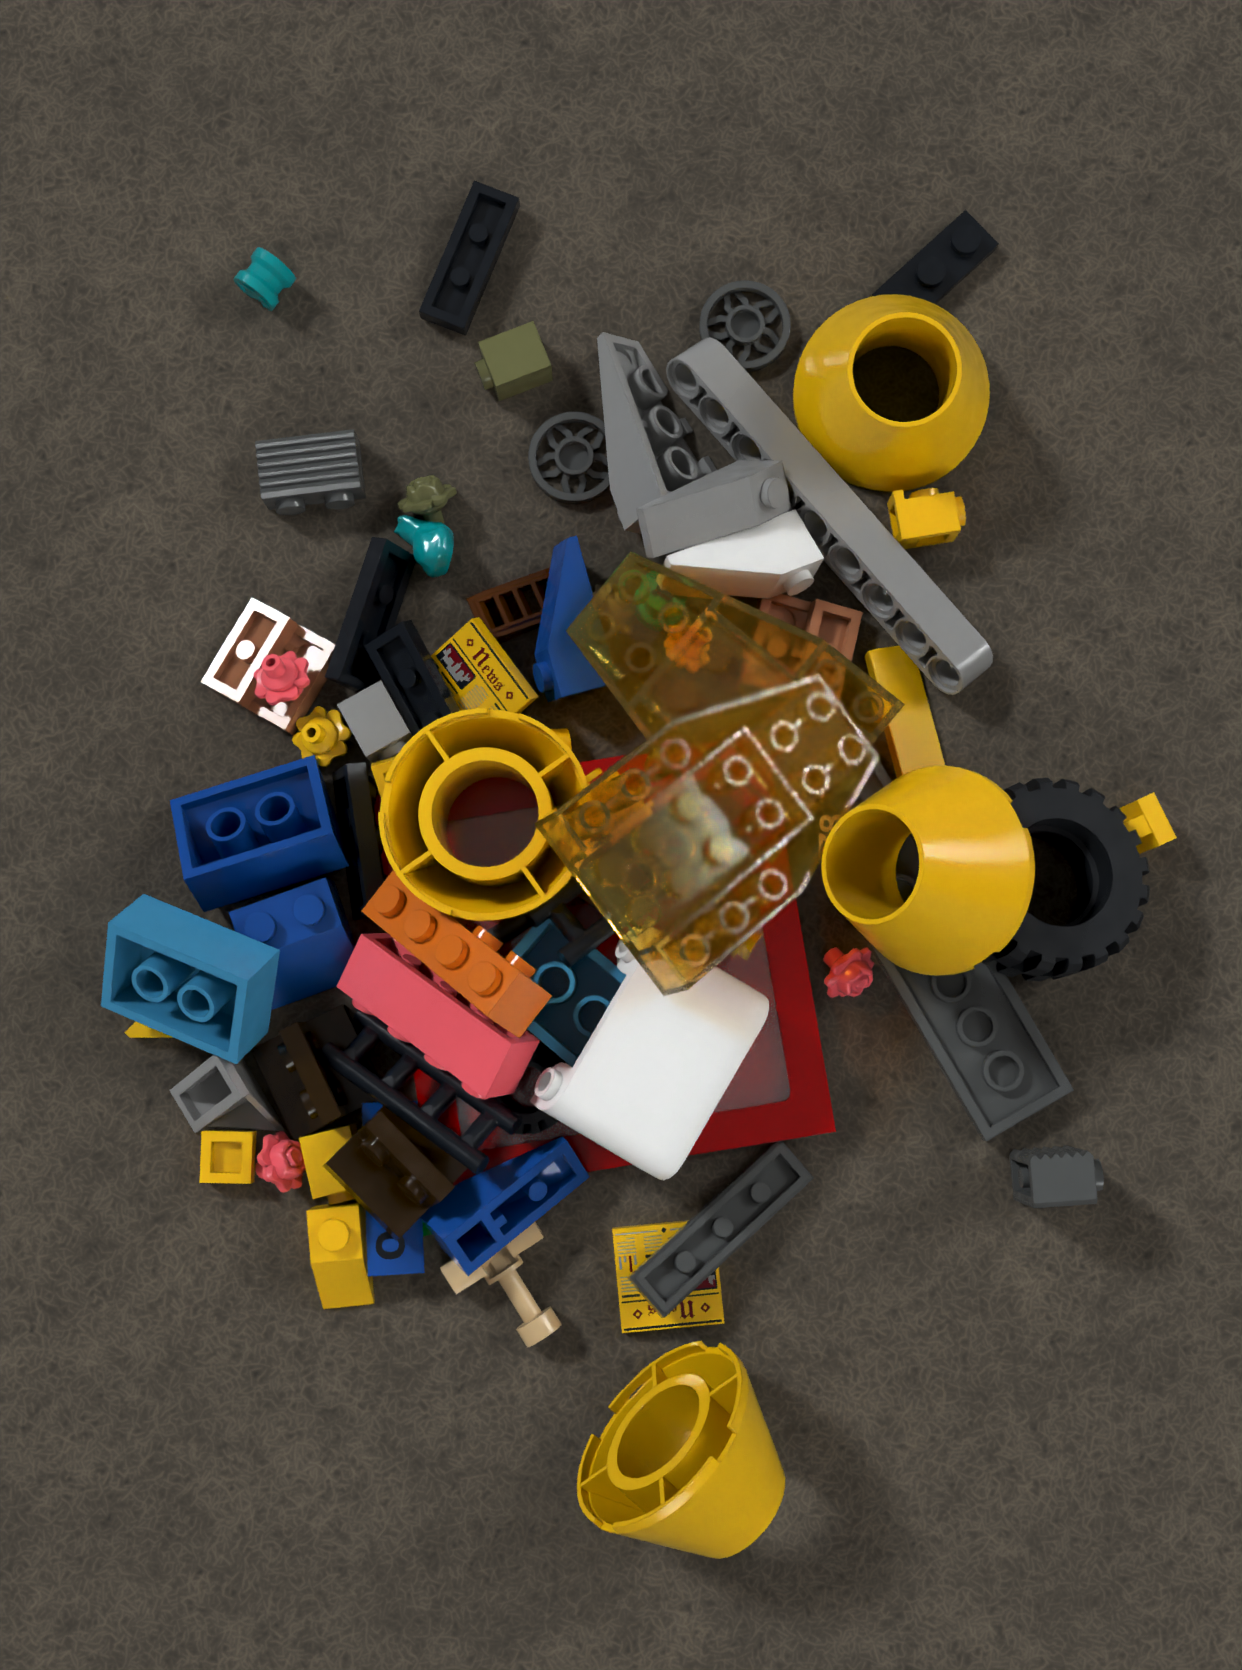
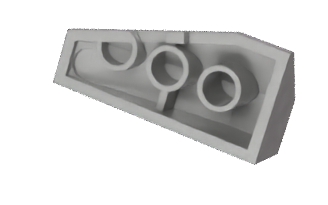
[597,332,717,534]

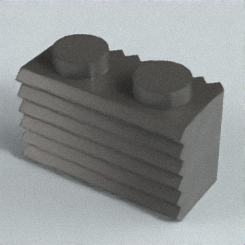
[255,429,366,515]
[1009,1145,1104,1208]

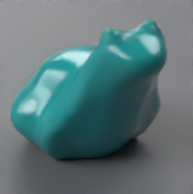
[394,515,454,578]

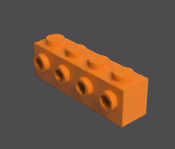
[361,871,552,1038]

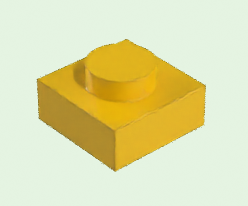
[199,1130,257,1184]

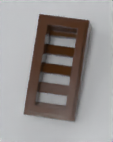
[466,567,550,644]

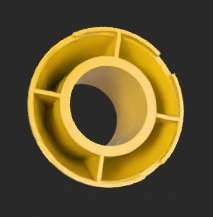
[793,294,990,492]
[378,708,593,921]
[821,766,1035,976]
[577,1341,785,1559]

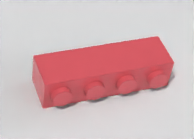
[336,933,540,1100]

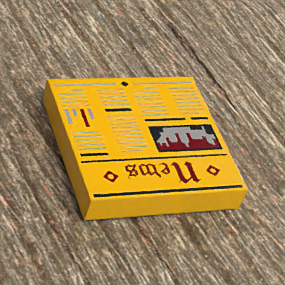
[431,617,539,714]
[612,1220,724,1333]

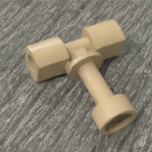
[440,1222,562,1348]

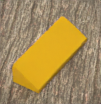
[864,646,946,778]

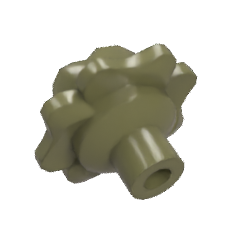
[397,475,457,523]

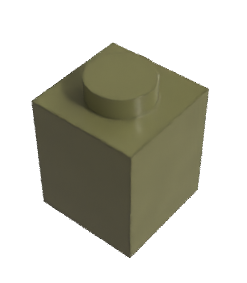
[474,321,553,401]

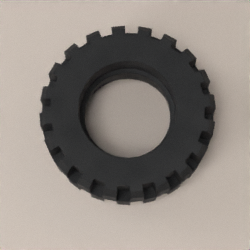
[982,777,1150,981]

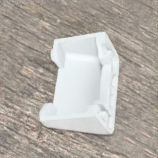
[530,920,769,1180]

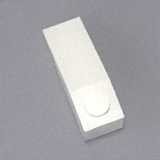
[656,509,824,599]

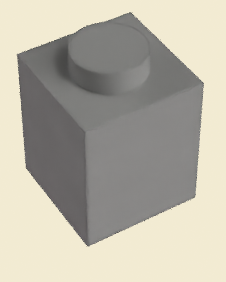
[337,680,413,763]

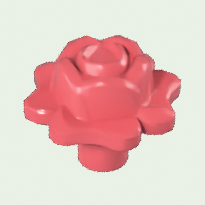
[253,651,310,706]
[823,947,874,998]
[255,1131,306,1193]

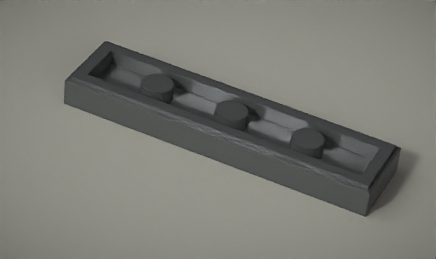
[627,1141,814,1318]

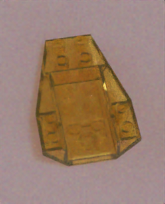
[566,552,905,866]

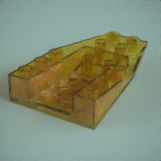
[535,673,881,996]

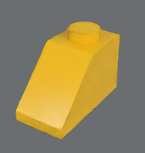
[306,1201,375,1309]

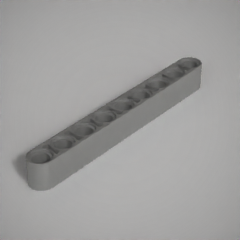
[666,337,993,695]

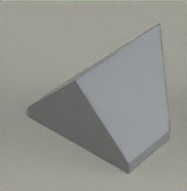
[169,1055,287,1133]

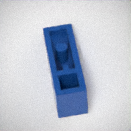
[533,536,617,702]
[420,1137,590,1276]

